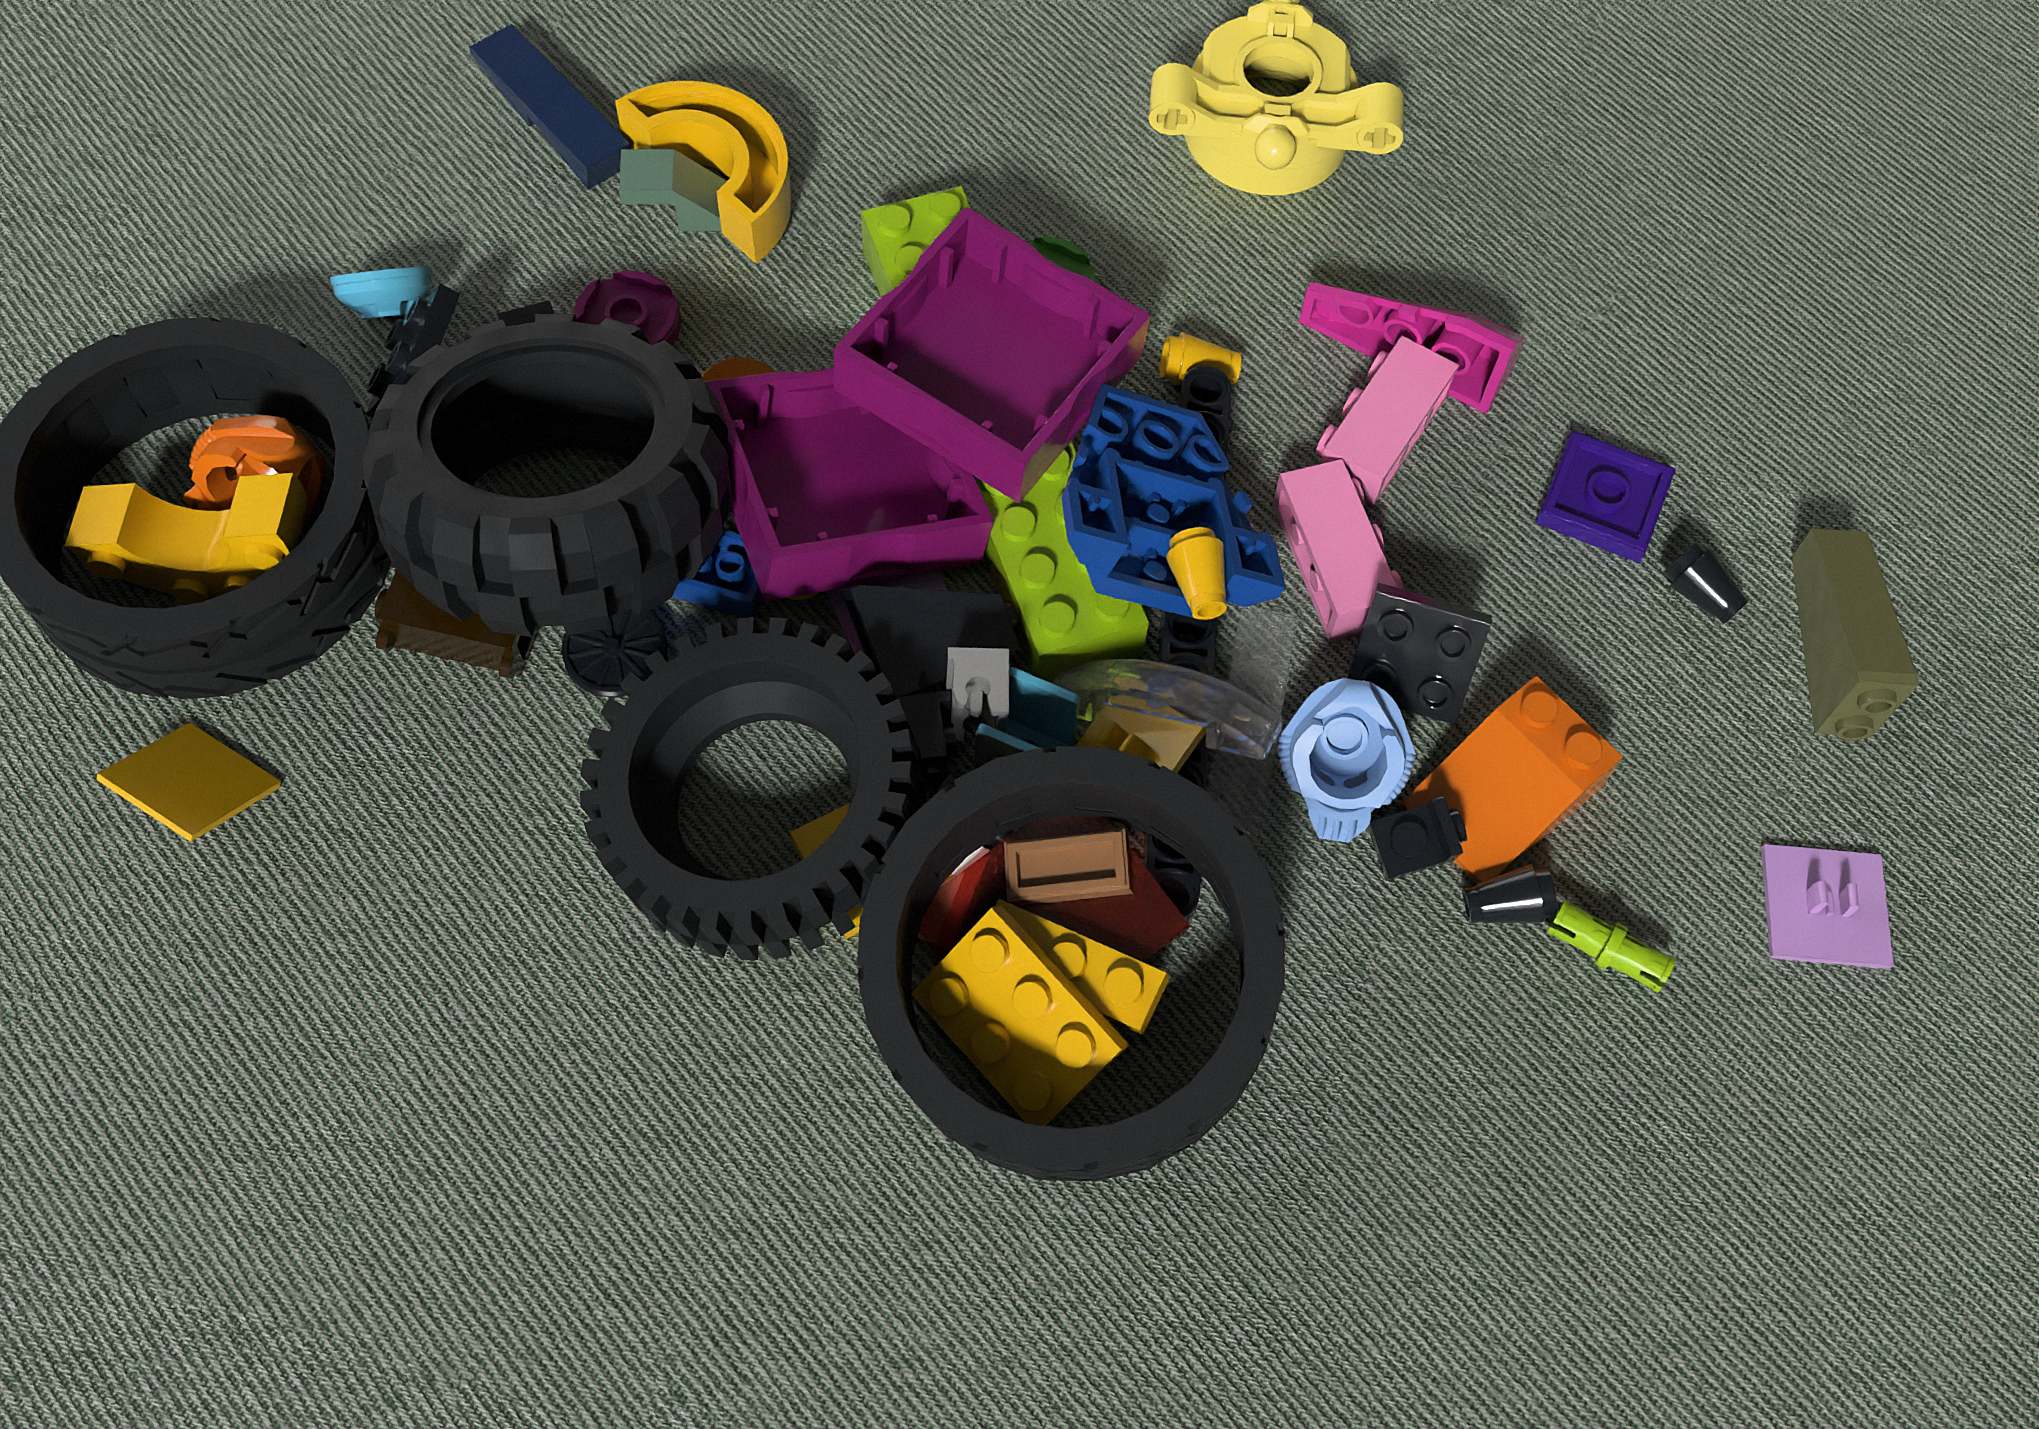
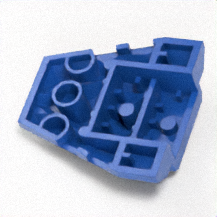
[1062,384,1286,618]

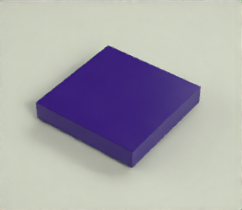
[1536,430,1676,563]

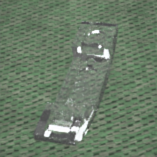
[1052,659,1283,760]

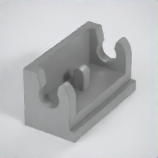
[946,647,1009,745]

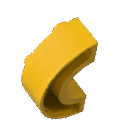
[615,81,792,264]
[65,473,309,604]

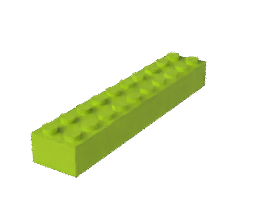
[861,186,1149,683]

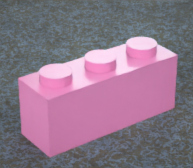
[1315,336,1459,509]
[1272,459,1404,642]

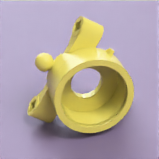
[1149,0,1404,196]

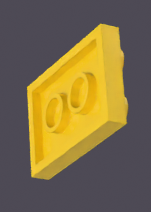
[911,905,1129,1126]

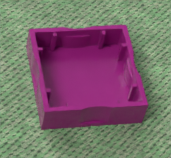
[834,206,1151,503]
[705,367,994,602]

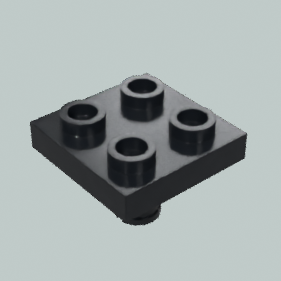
[366,283,460,418]
[1347,582,1492,725]

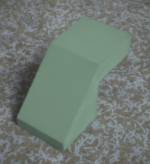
[619,149,727,231]

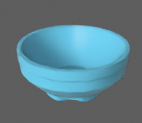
[330,266,432,319]

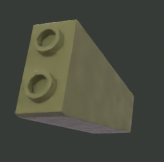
[1792,528,1919,741]

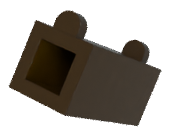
[375,570,540,679]

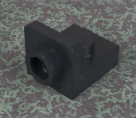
[1367,796,1467,882]

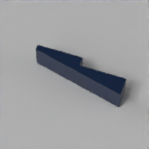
[469,24,630,190]

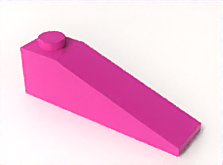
[1299,282,1526,414]

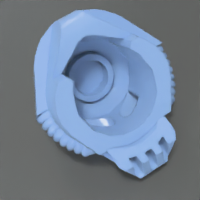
[1278,678,1416,843]

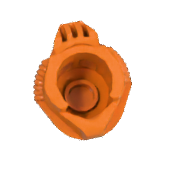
[182,415,326,524]

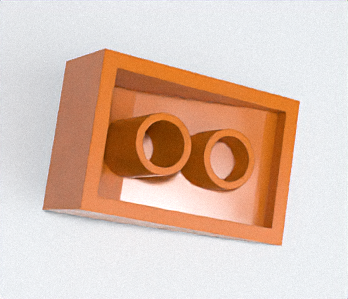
[1399,676,1623,884]

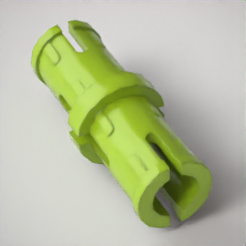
[1546,899,1677,993]

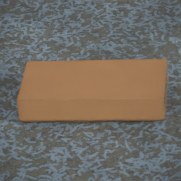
[1004,828,1133,906]

